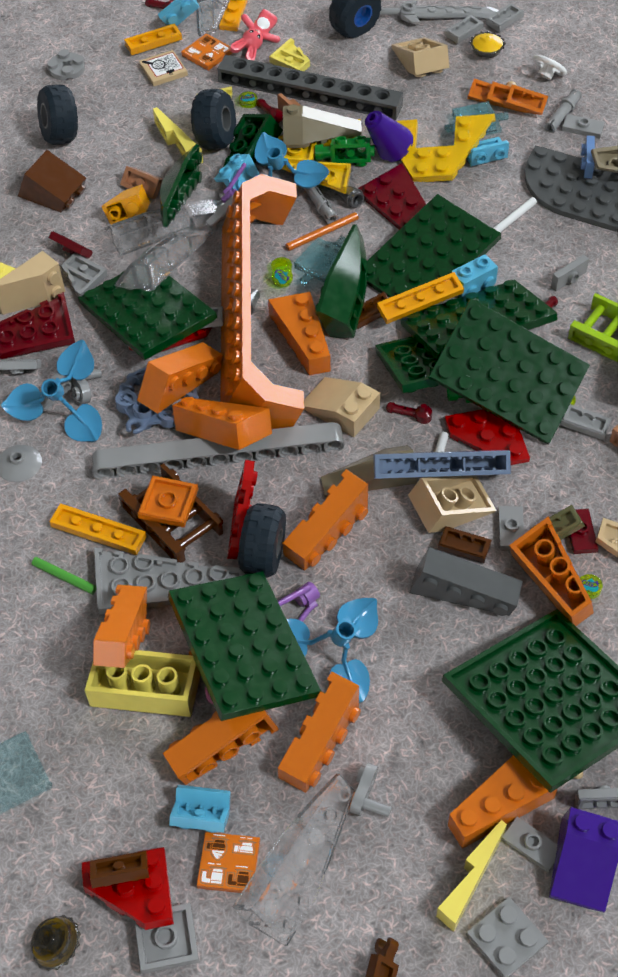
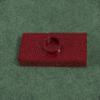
[48,231,93,258]
[569,508,598,554]

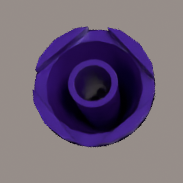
[365,111,413,162]

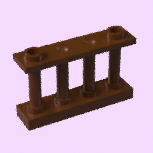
[118,463,223,563]

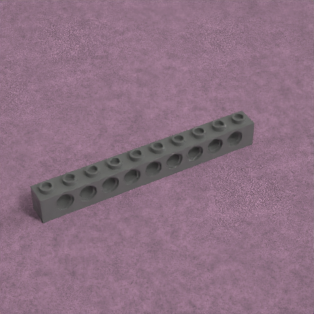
[217,55,403,120]

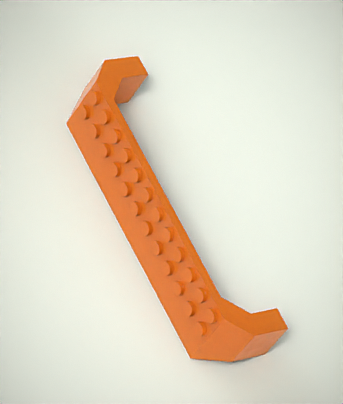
[220,174,304,429]

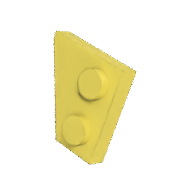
[269,38,310,71]

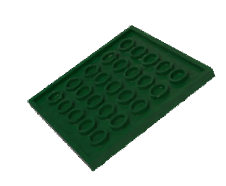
[442,609,618,793]

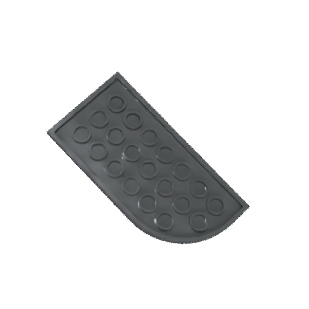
[525,145,618,232]

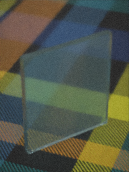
[0,731,53,814]

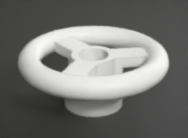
[533,55,567,80]

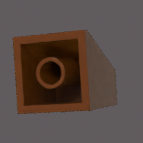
[18,150,86,213]

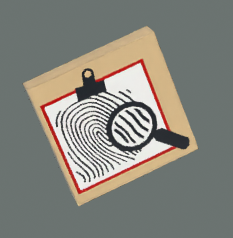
[139,50,188,86]

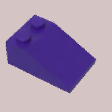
[549,807,618,912]

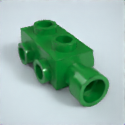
[315,136,375,166]

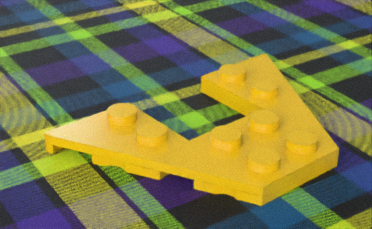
[397,114,496,182]
[278,119,361,194]

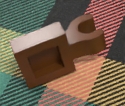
[365,937,399,977]

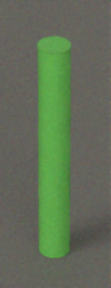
[32,557,97,595]

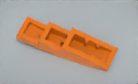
[467,78,548,115]

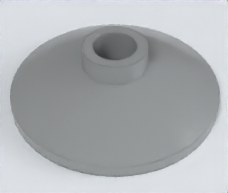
[0,445,42,482]

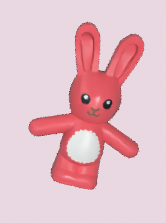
[230,9,280,61]

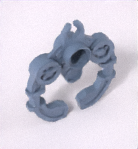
[115,367,199,434]

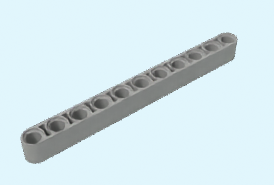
[92,422,344,480]

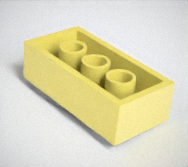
[85,650,201,717]

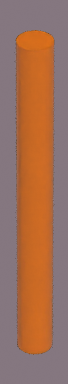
[285,212,359,251]

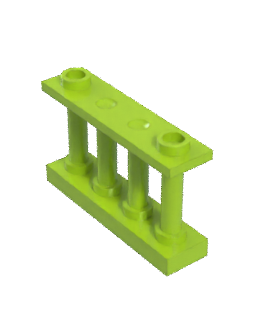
[568,293,618,362]

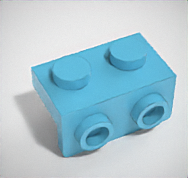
[158,0,200,26]
[466,137,509,166]
[214,153,260,191]
[452,255,498,298]
[169,785,231,833]

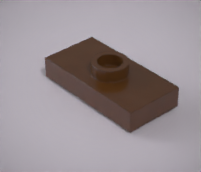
[357,292,389,329]
[438,526,492,563]

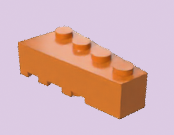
[268,292,331,375]
[137,342,223,414]
[172,397,272,450]
[282,469,368,571]
[509,516,594,626]
[93,585,150,668]
[278,671,361,793]
[163,710,279,785]
[448,755,558,849]

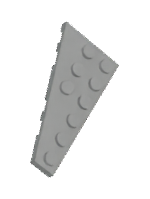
[94,547,244,614]

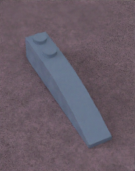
[373,450,511,479]

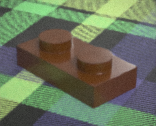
[90,851,149,888]

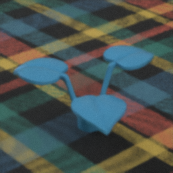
[255,132,329,188]
[1,340,102,442]
[287,598,378,703]

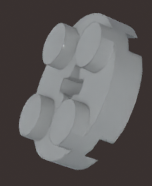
[47,49,85,80]

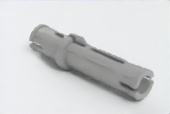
[544,89,582,133]
[303,186,339,224]

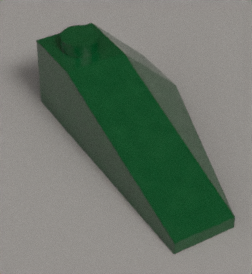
[223,114,283,167]

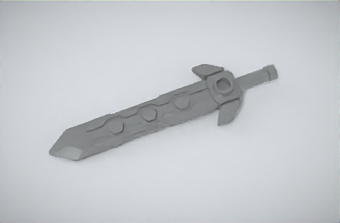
[380,0,499,24]

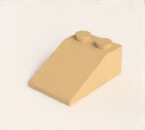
[391,37,449,77]
[0,251,65,315]
[304,377,380,437]
[408,475,497,533]

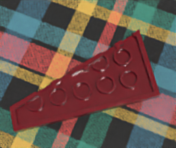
[358,163,426,230]
[0,292,75,359]

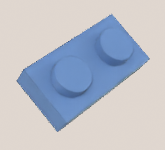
[580,135,595,178]

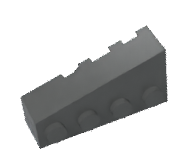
[409,547,523,616]

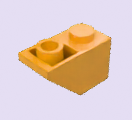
[102,184,150,224]

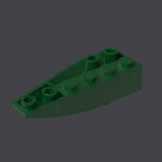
[160,144,202,227]
[315,224,367,338]

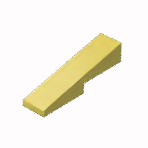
[153,107,203,163]
[436,820,507,932]

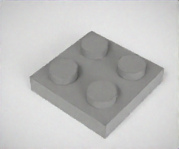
[466,897,549,977]
[135,903,200,974]

